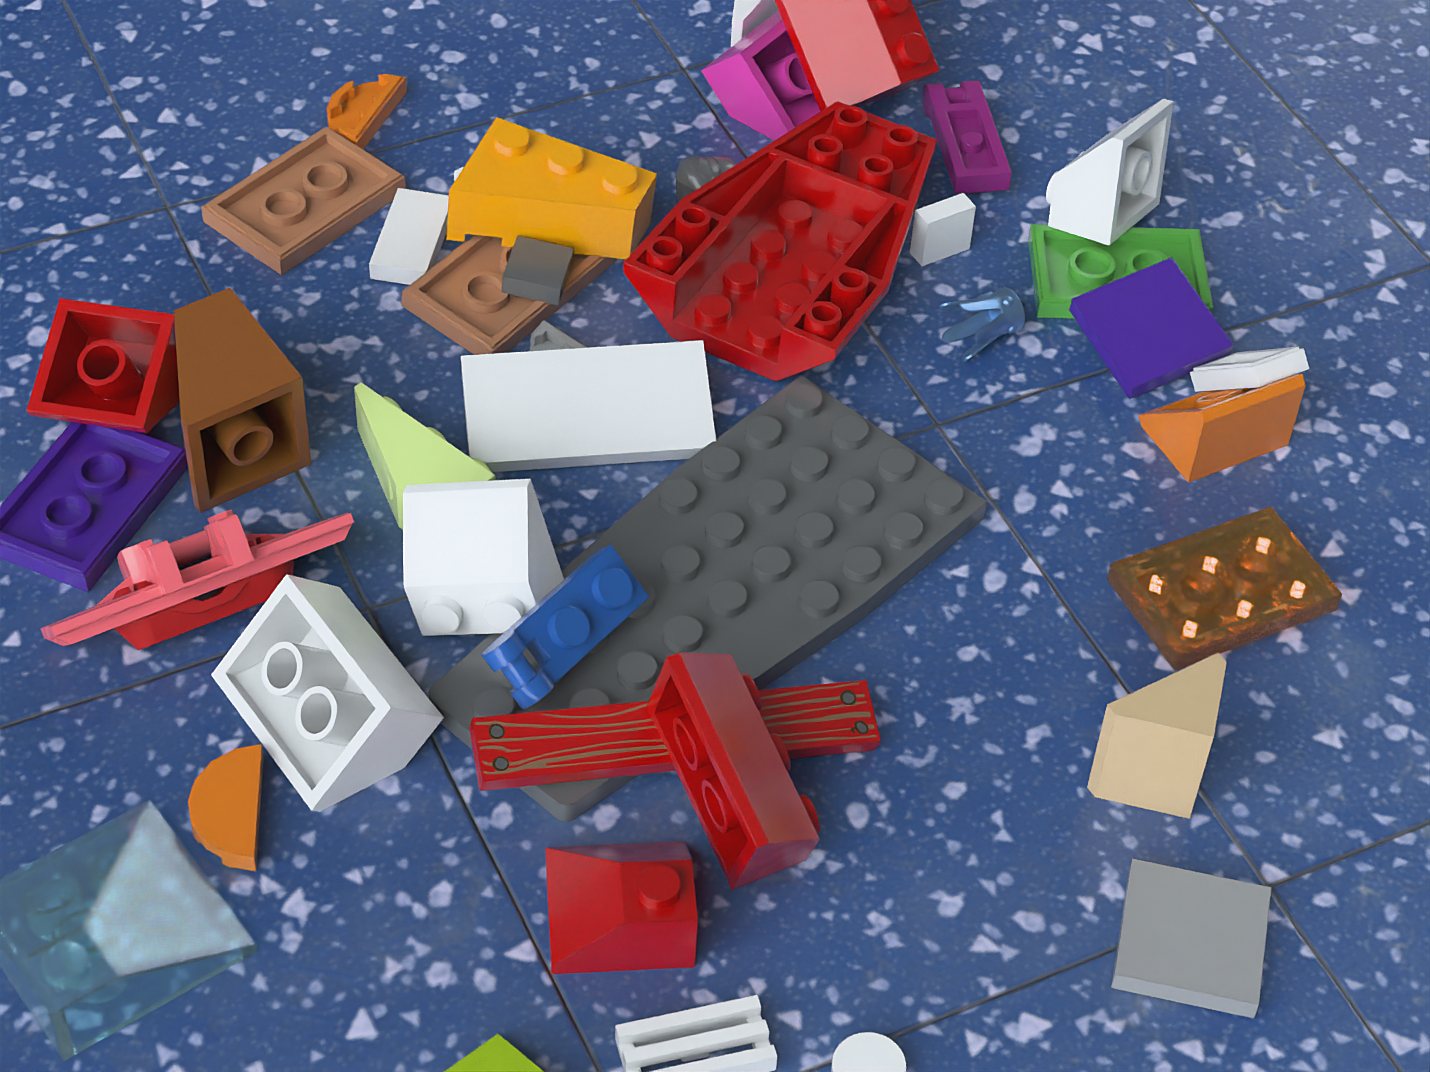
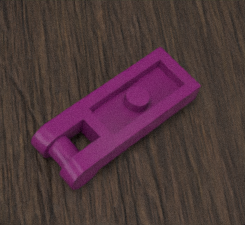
[922,80,1012,194]

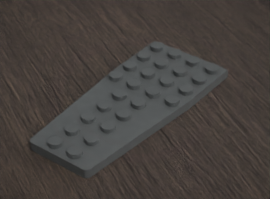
[428,375,987,821]

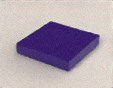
[1069,257,1234,399]

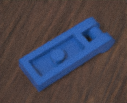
[481,544,650,709]

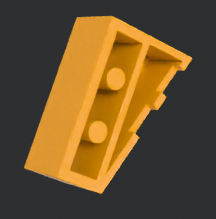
[446,117,657,259]

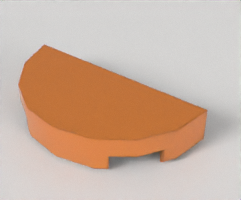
[326,74,407,150]
[188,744,264,871]

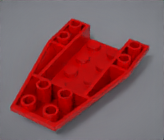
[623,101,937,381]

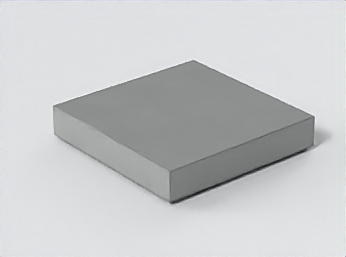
[1111,859,1271,1018]

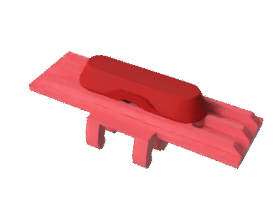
[40,509,354,650]

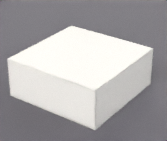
[910,193,976,266]

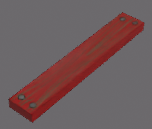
[469,680,881,791]

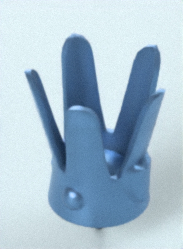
[939,287,1025,361]

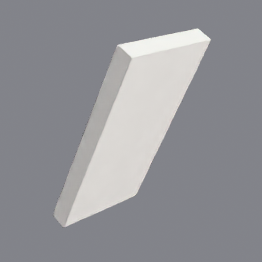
[461,340,716,472]

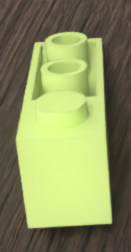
[354,382,496,530]

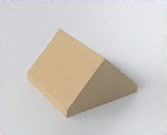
[1087,653,1227,819]

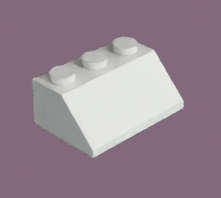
[211,574,444,812]

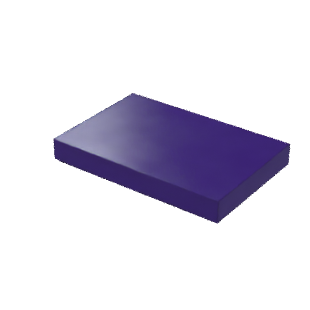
[0,422,188,593]

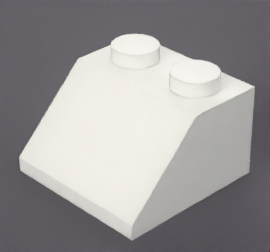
[1046,99,1174,245]
[403,479,564,636]

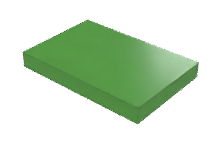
[1028,224,1213,319]

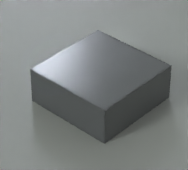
[502,236,574,306]

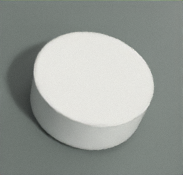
[831,1032,906,1072]

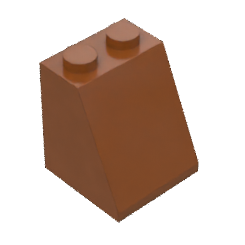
[174,288,311,513]

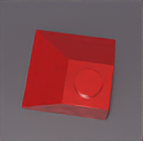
[545,841,698,974]

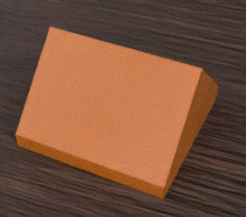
[1138,374,1306,483]

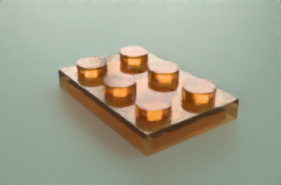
[1107,506,1342,671]

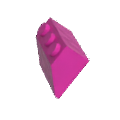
[701,10,820,141]

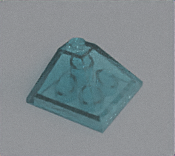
[0,800,258,1061]

